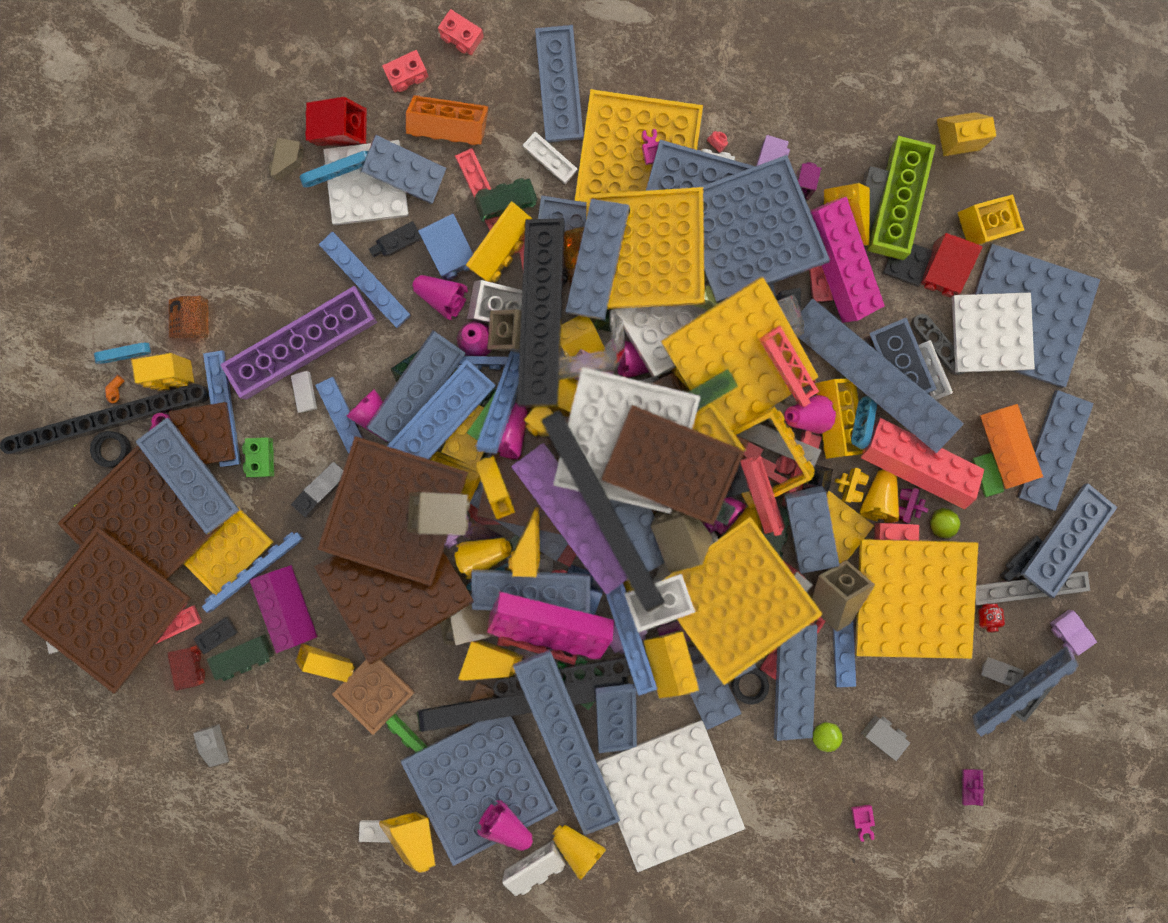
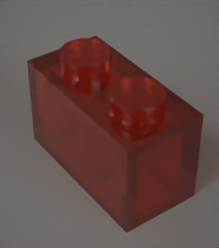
[167,645,205,691]

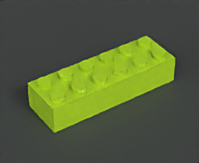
[867,136,936,260]

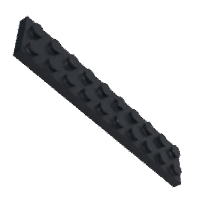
[517,218,565,407]

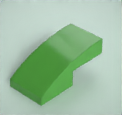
[972,453,1004,498]

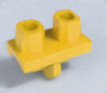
[835,468,869,503]

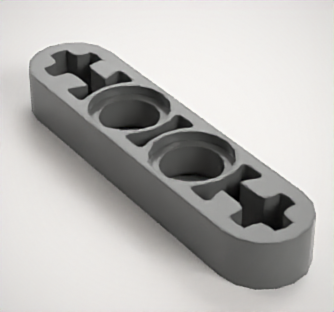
[911,314,965,376]

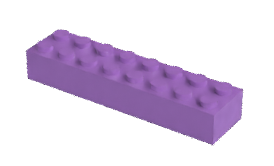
[220,286,378,400]
[511,443,627,595]

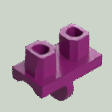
[899,488,929,524]
[962,769,985,806]

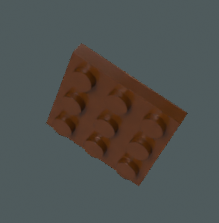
[169,402,236,465]

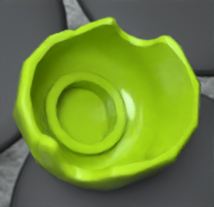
[930,508,960,539]
[813,722,843,752]

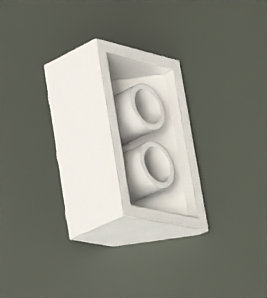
[502,840,566,896]

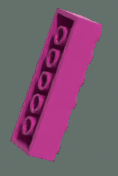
[810,197,885,323]
[487,592,614,659]

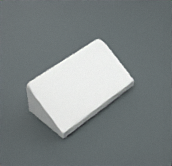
[291,371,317,413]

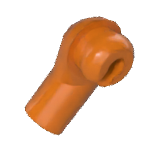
[105,375,125,404]

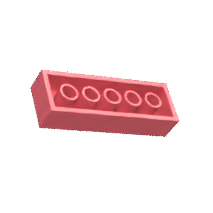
[861,418,984,510]

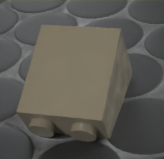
[488,309,521,352]
[407,492,469,535]
[651,509,713,573]
[812,560,875,632]
[440,604,495,645]

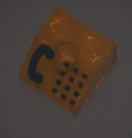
[169,296,208,338]

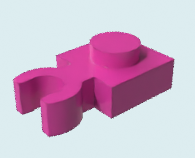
[641,129,660,165]
[851,804,875,842]

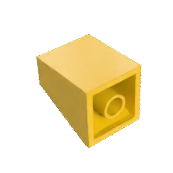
[937,112,996,156]
[459,640,524,681]
[379,812,435,872]

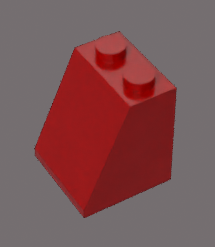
[305,97,367,146]
[921,233,983,297]

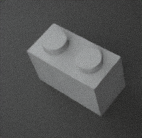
[861,715,910,761]

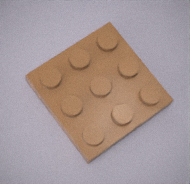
[332,659,415,735]

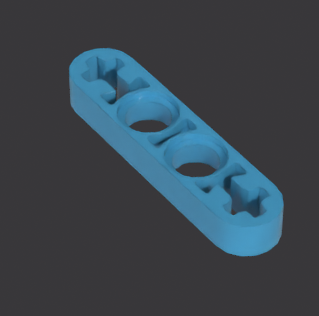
[299,151,368,188]

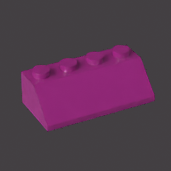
[250,565,318,653]

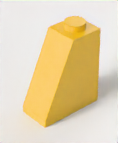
[475,456,515,519]
[295,643,354,682]

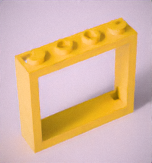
[733,407,814,509]

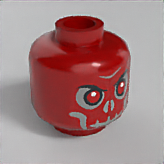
[978,604,1005,633]

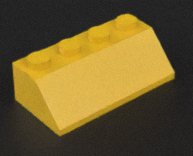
[466,201,532,283]
[815,379,863,459]

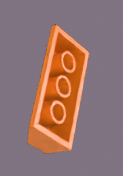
[406,95,488,145]
[979,404,1043,489]

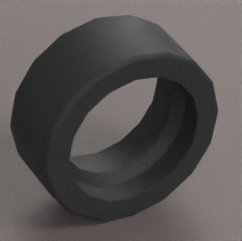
[90,431,132,468]
[731,668,770,705]

